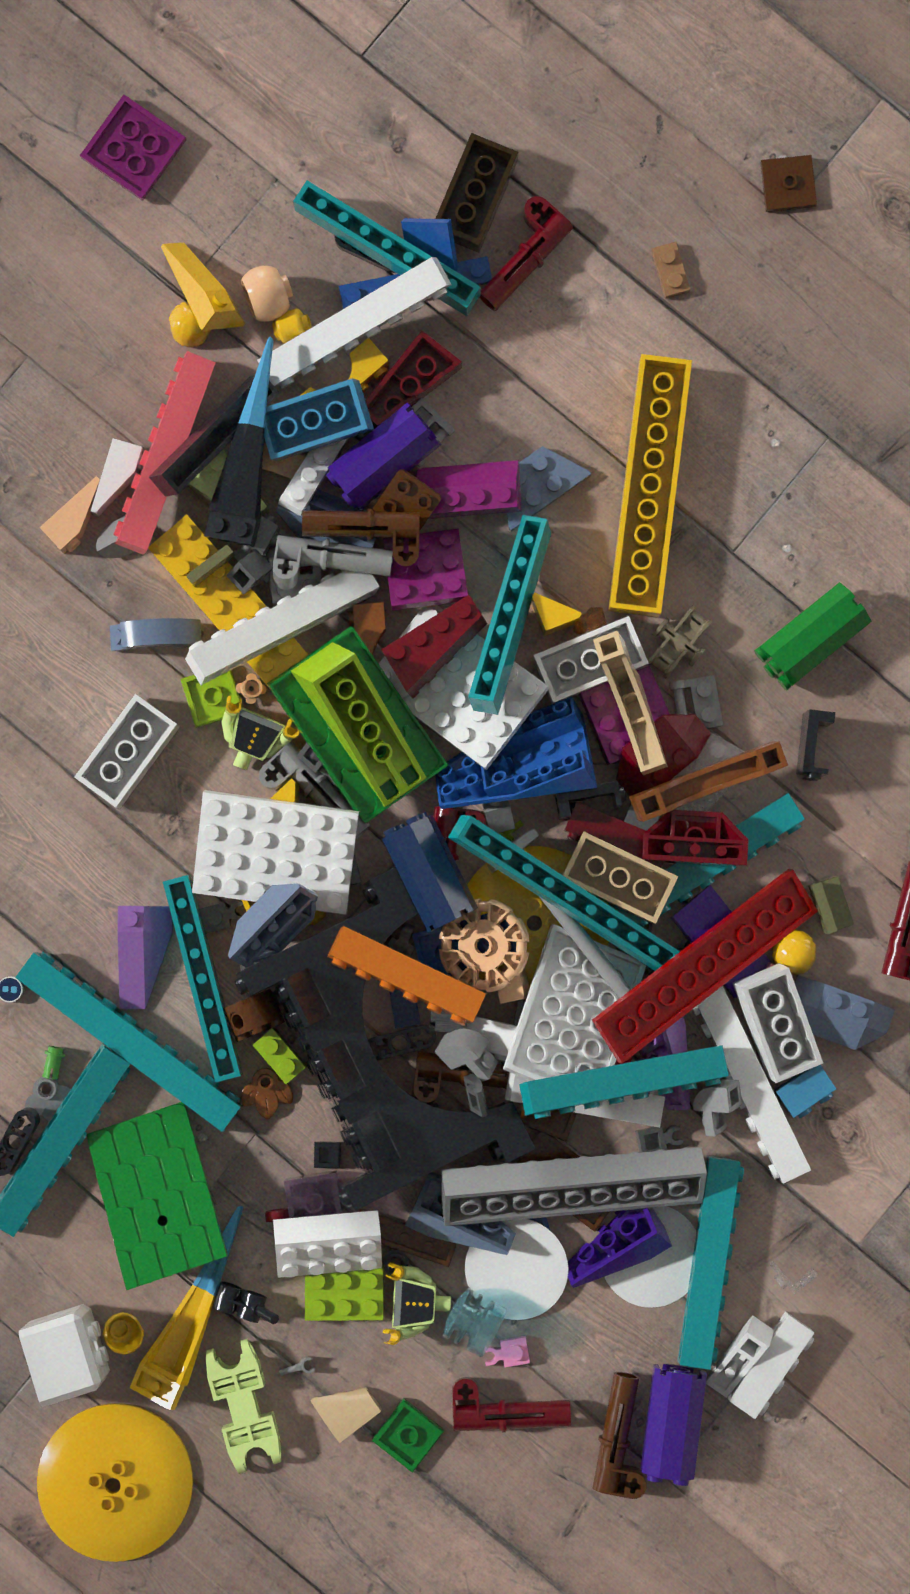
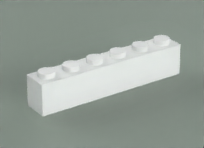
[505,1072,665,1128]

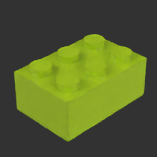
[305,1264,384,1321]

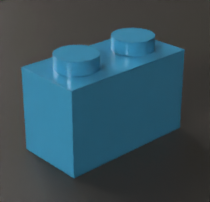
[773,1065,836,1118]

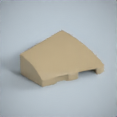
[310,1387,382,1443]

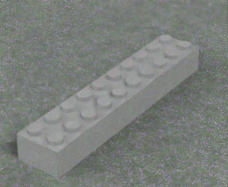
[441,1147,707,1226]

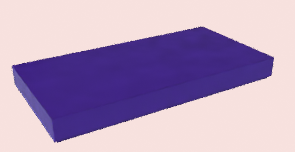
[670,885,772,998]

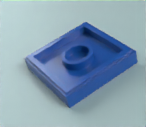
[401,218,458,271]

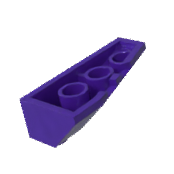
[568,1208,672,1288]

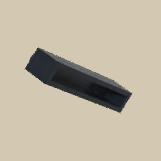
[149,375,279,497]

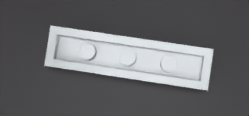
[278,439,348,516]

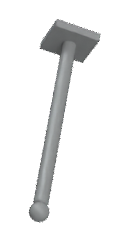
[487,828,631,998]

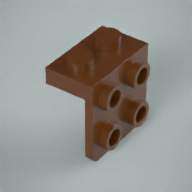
[373,469,441,532]

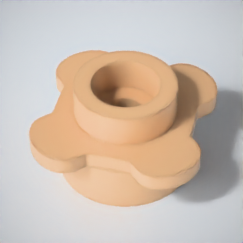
[236,673,267,704]

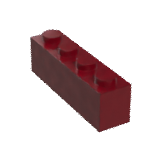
[564,802,663,868]

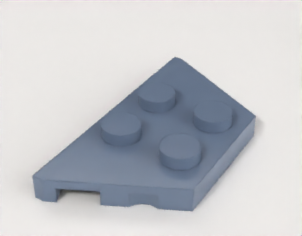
[507,446,591,531]

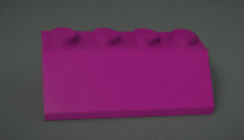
[416,460,522,519]

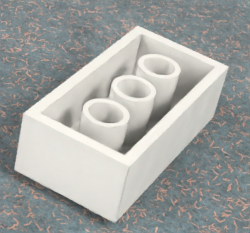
[533,616,649,704]
[74,694,180,809]
[733,963,823,1083]
[273,1210,382,1278]

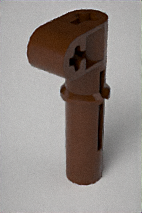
[302,508,420,566]
[412,1051,509,1105]
[592,1372,647,1499]

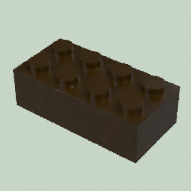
[435,133,519,253]

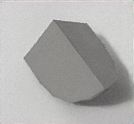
[96,516,135,558]

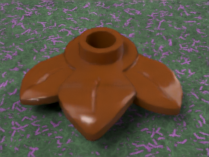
[241,1068,293,1119]

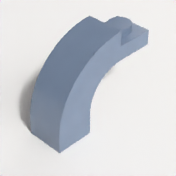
[110,618,201,652]

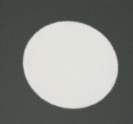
[604,1206,696,1308]
[465,1219,568,1320]

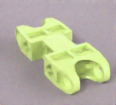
[206,1339,281,1474]

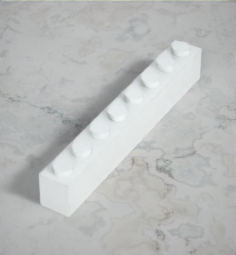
[257,257,452,389]
[185,570,380,685]
[692,986,811,1184]

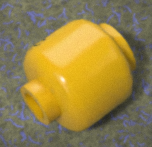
[272,308,312,344]

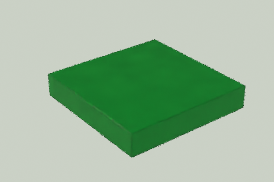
[372,1398,444,1473]

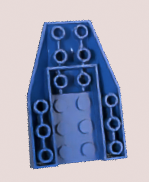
[435,697,597,809]

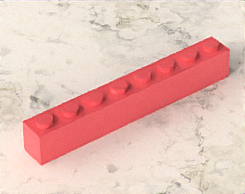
[113,351,216,555]

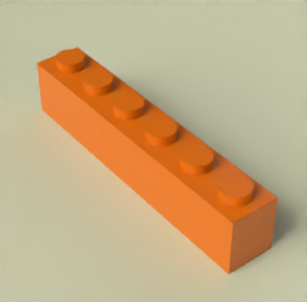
[327,926,486,1026]

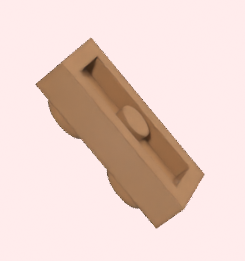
[651,242,690,299]

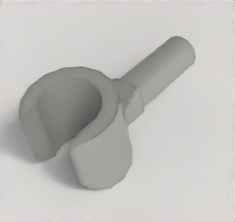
[279,1356,316,1376]

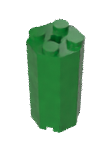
[754,582,872,691]

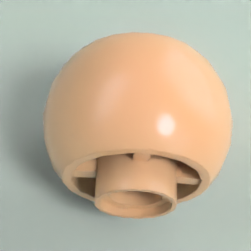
[241,265,293,322]

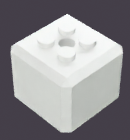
[19,1304,110,1407]

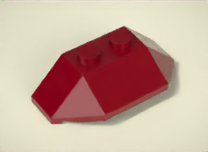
[616,714,711,796]
[642,810,748,866]

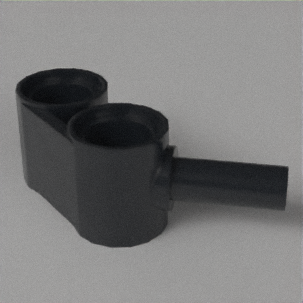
[212,1281,279,1324]

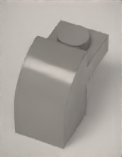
[435,1029,499,1082]
[693,1079,742,1137]

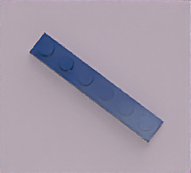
[339,256,492,309]

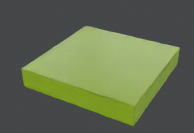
[180,670,243,728]

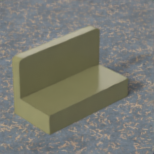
[808,877,854,934]

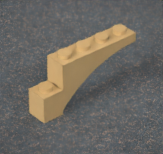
[593,631,668,775]

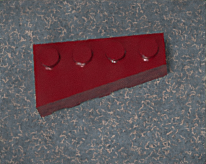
[365,331,462,428]
[381,595,488,699]

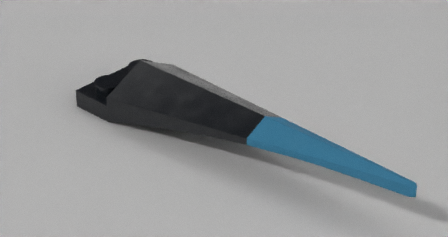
[204,337,274,547]

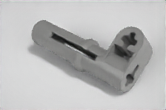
[273,535,393,590]
[259,741,370,840]

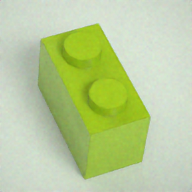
[253,1027,307,1084]

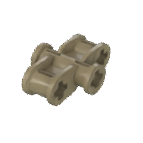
[648,605,712,678]

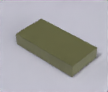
[187,545,235,587]

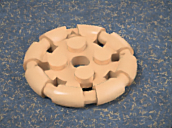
[439,899,530,993]

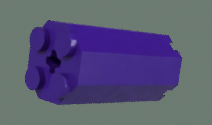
[326,403,442,509]
[641,1364,707,1486]

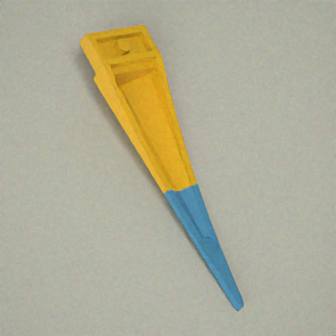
[130,1206,243,1410]

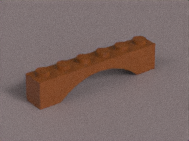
[349,602,386,655]
[629,741,788,822]

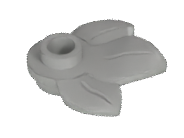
[25,1077,71,1122]

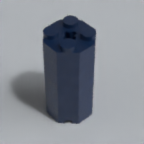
[382,812,478,933]

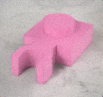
[483,1336,530,1367]

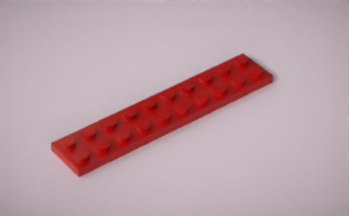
[592,869,818,1064]

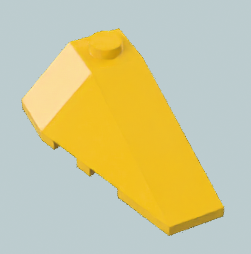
[161,242,245,330]

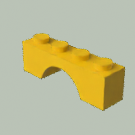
[300,338,389,396]

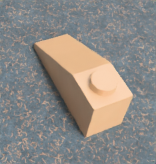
[40,476,100,553]

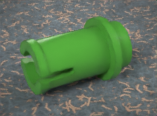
[42,1046,65,1080]

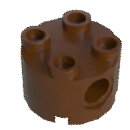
[224,989,285,1042]

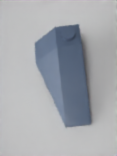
[405,1172,516,1255]

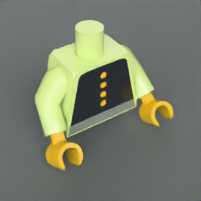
[222,696,300,770]
[383,1262,451,1345]

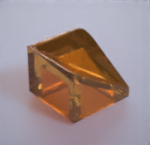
[573,607,607,634]

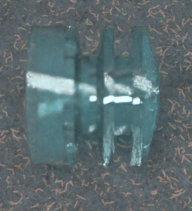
[442,1287,507,1357]

